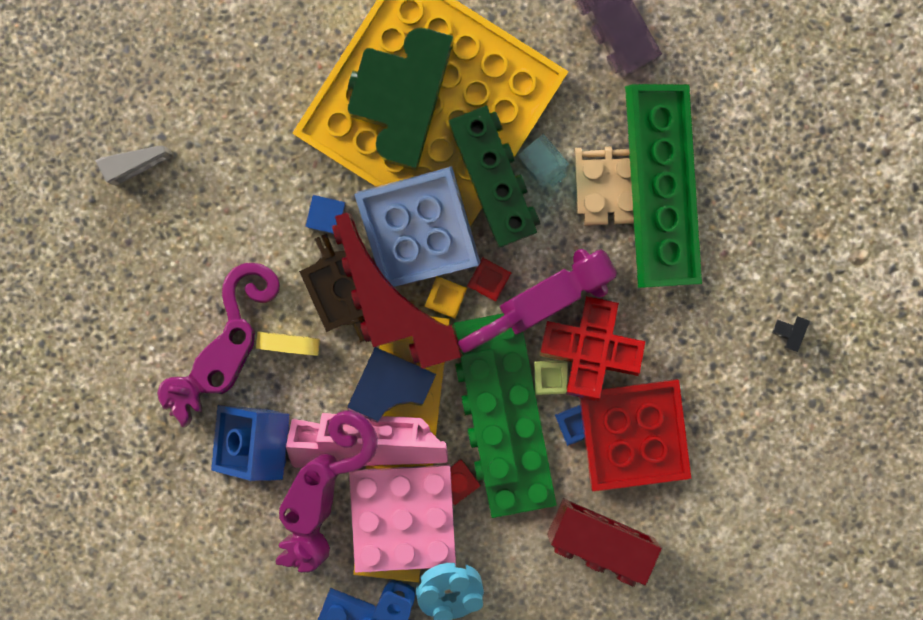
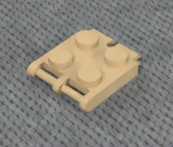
[574,146,634,226]

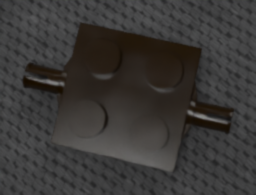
[299,234,365,343]

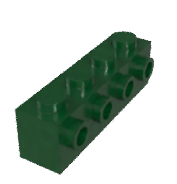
[449,105,540,248]

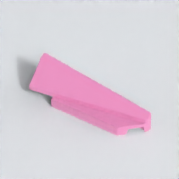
[286,413,448,468]

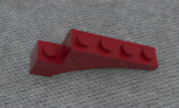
[332,212,463,369]

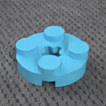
[416,563,484,620]

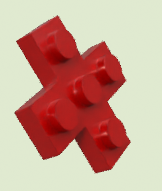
[540,296,646,401]

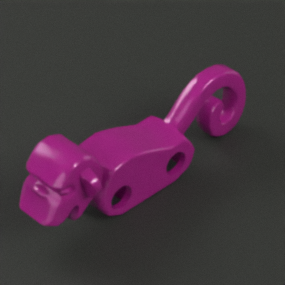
[458,249,617,353]
[157,263,280,428]
[276,410,378,573]

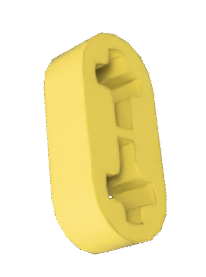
[256,332,320,356]

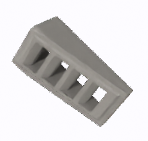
[95,145,173,186]

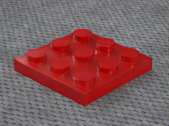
[579,379,692,492]

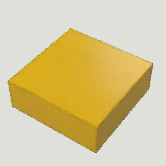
[425,276,467,319]

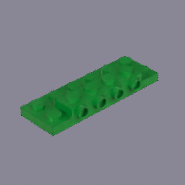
[454,313,557,518]

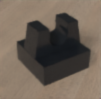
[772,316,810,353]

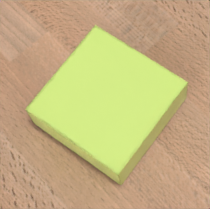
[534,360,568,395]

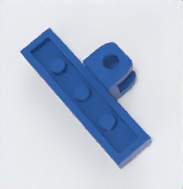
[318,579,416,620]

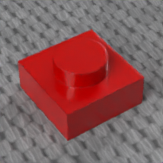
[450,458,481,506]

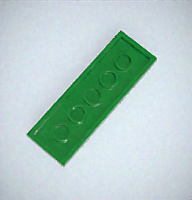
[625,84,702,288]

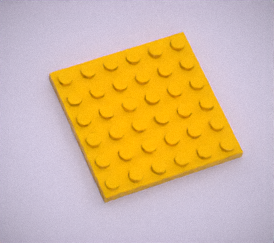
[292,0,569,227]

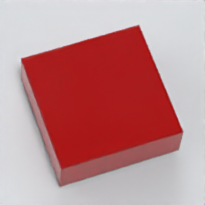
[467,257,511,302]

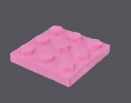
[349,464,456,573]

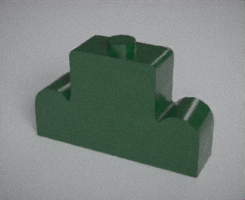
[348,28,454,171]

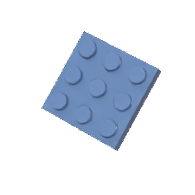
[354,166,481,287]

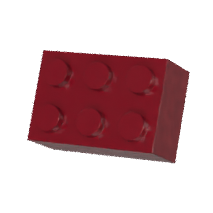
[547,498,662,587]

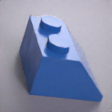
[211,405,289,481]

